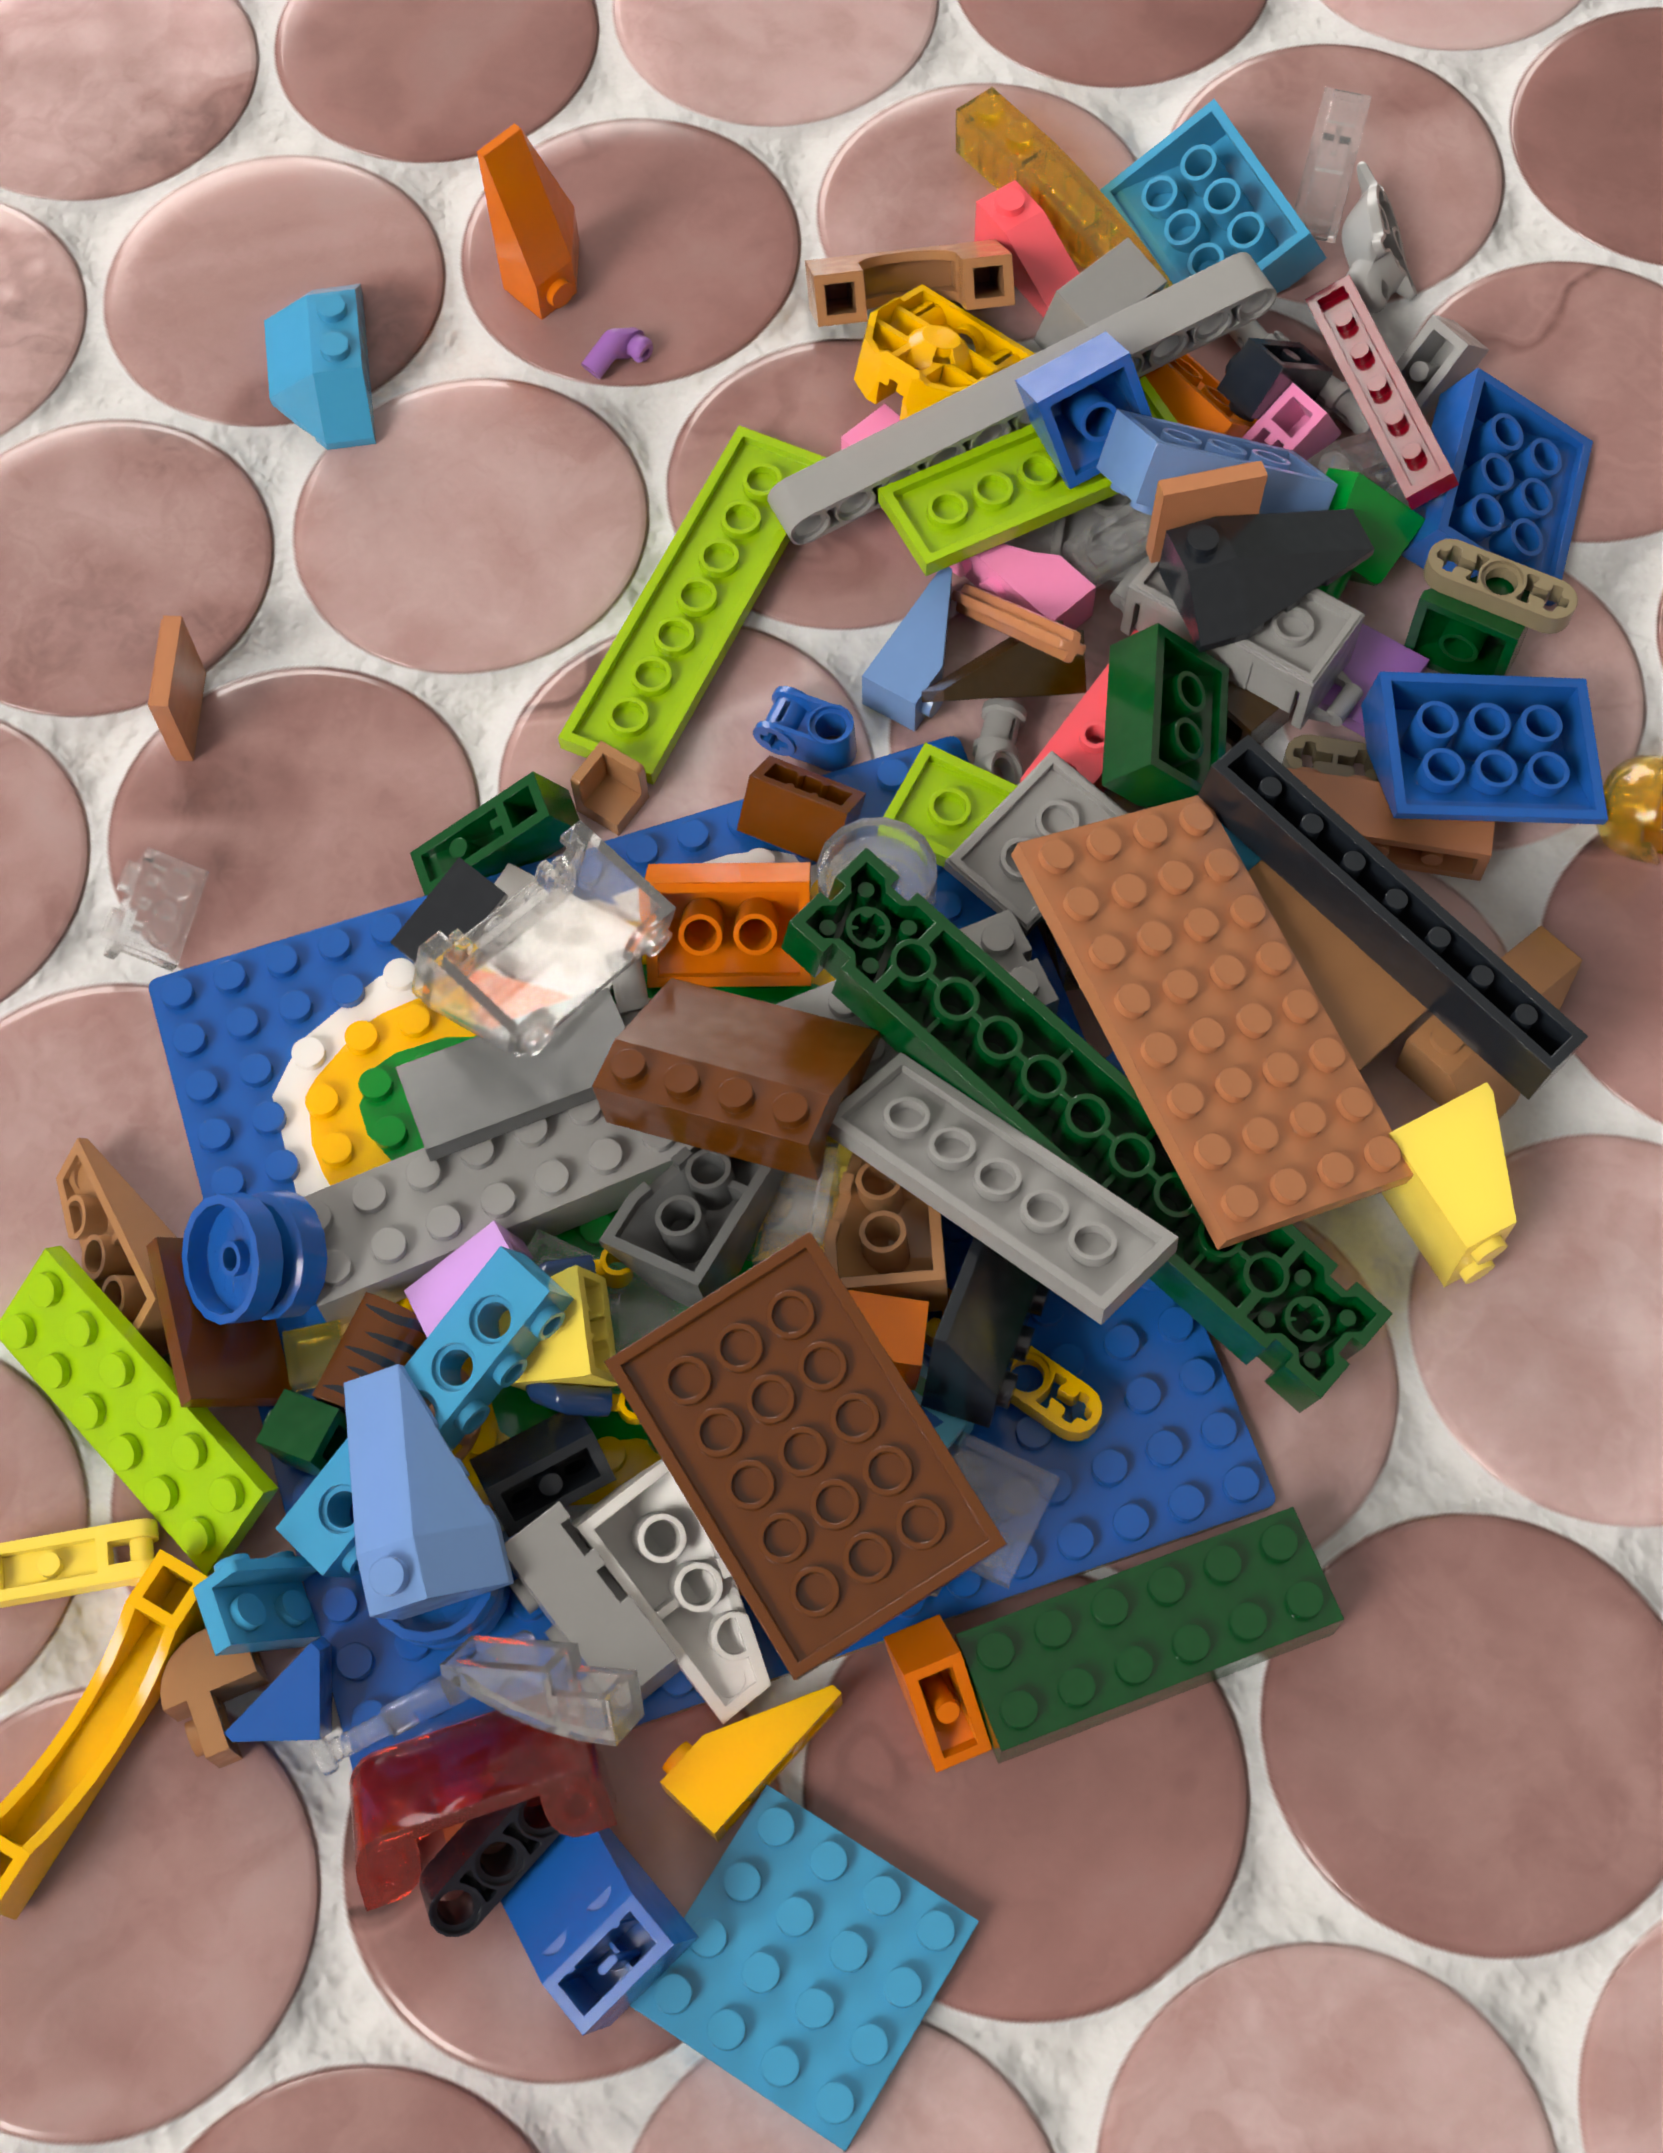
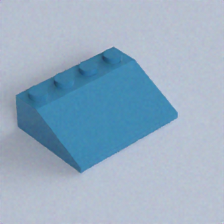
[1098,98,1327,293]

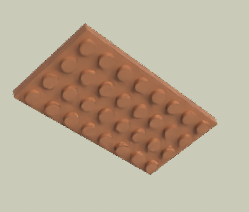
[1011,795,1414,1250]

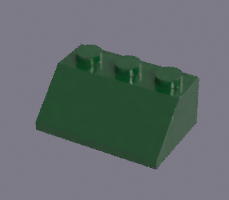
[1102,623,1229,807]

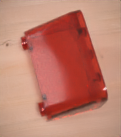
[349,1690,617,1912]

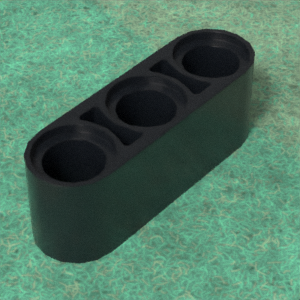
[419,1761,571,1937]

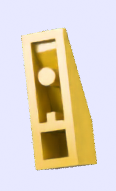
[660,1685,843,1842]

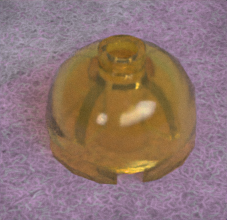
[1596,755,1663,865]

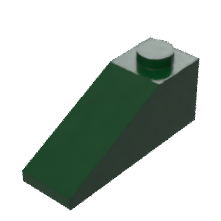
[410,771,585,896]

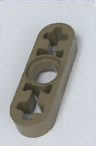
[1423,539,1578,634]

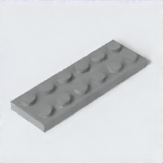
[827,1052,1179,1325]

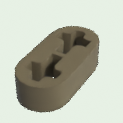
[1282,735,1379,782]

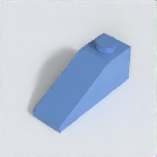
[862,567,952,732]

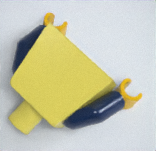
[499,1249,641,1425]

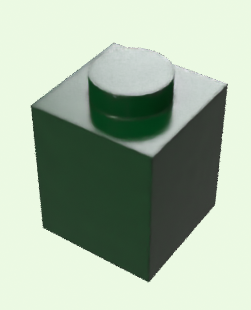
[256,1389,348,1476]

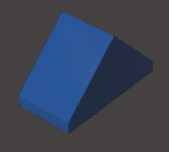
[224,1636,332,1742]

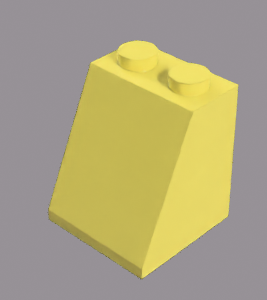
[1381,1082,1517,1287]

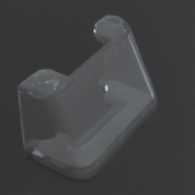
[412,820,676,1057]

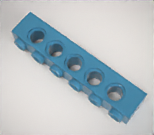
[275,1246,574,1578]

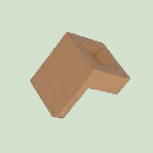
[570,741,649,836]

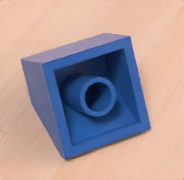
[1015,331,1152,489]

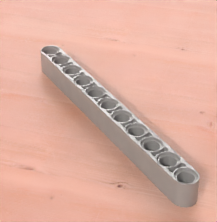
[767,252,1277,545]

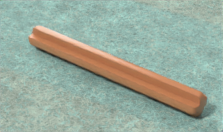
[951,583,1086,663]

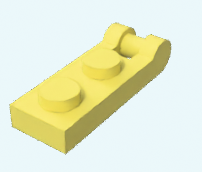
[0,1518,159,1608]

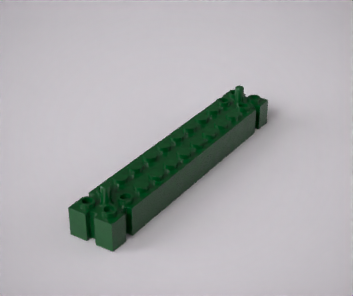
[781,847,1393,1413]

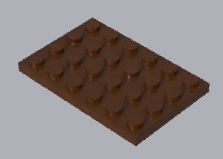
[604,1231,1008,1680]

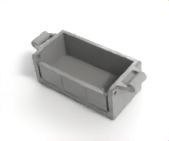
[1110,560,1365,730]

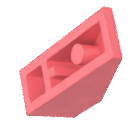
[974,180,1080,318]

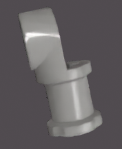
[972,698,1027,785]

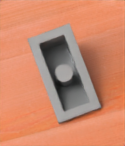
[1396,315,1489,416]

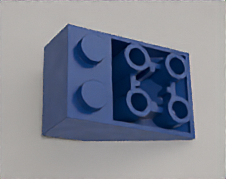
[501,1791,699,2036]

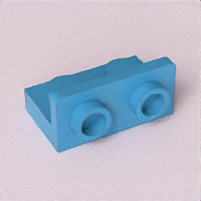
[193,1551,321,1656]

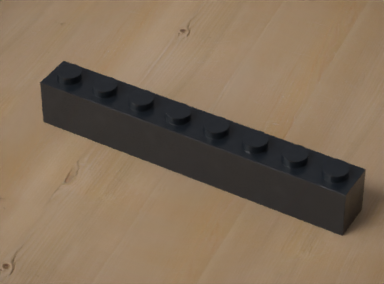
[1198,735,1588,1100]

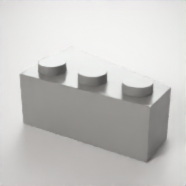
[505,1501,680,1716]

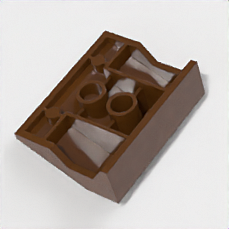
[592,978,881,1181]

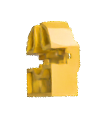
[854,284,1035,420]

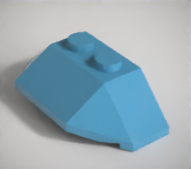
[264,284,376,450]

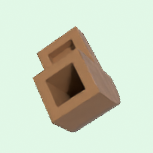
[160,1629,270,1768]

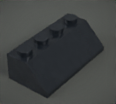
[921,1237,1050,1428]

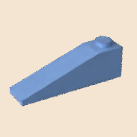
[344,1364,514,1620]

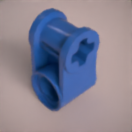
[753,686,857,772]

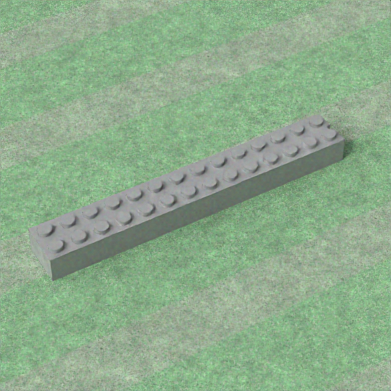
[304,908,1059,1329]

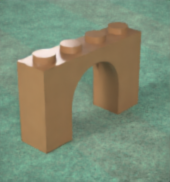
[805,239,1015,327]

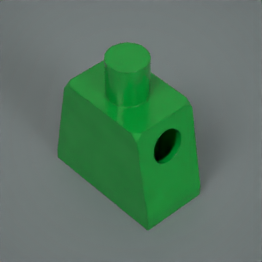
[1317,468,1425,600]

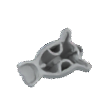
[1342,162,1417,313]

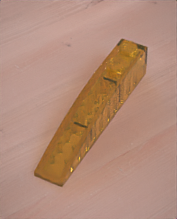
[956,87,1173,290]

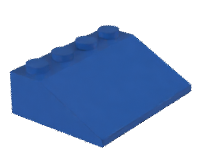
[1401,367,1593,606]
[1361,671,1608,825]

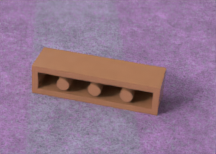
[1287,767,1495,881]

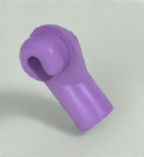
[581,327,653,379]

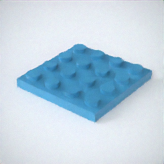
[630,1785,979,2152]

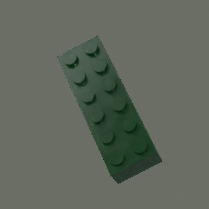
[955,1507,1344,1764]

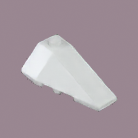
[571,1459,771,1724]

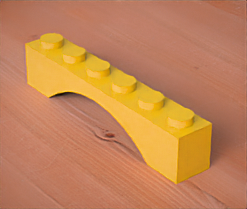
[0,1549,208,1920]

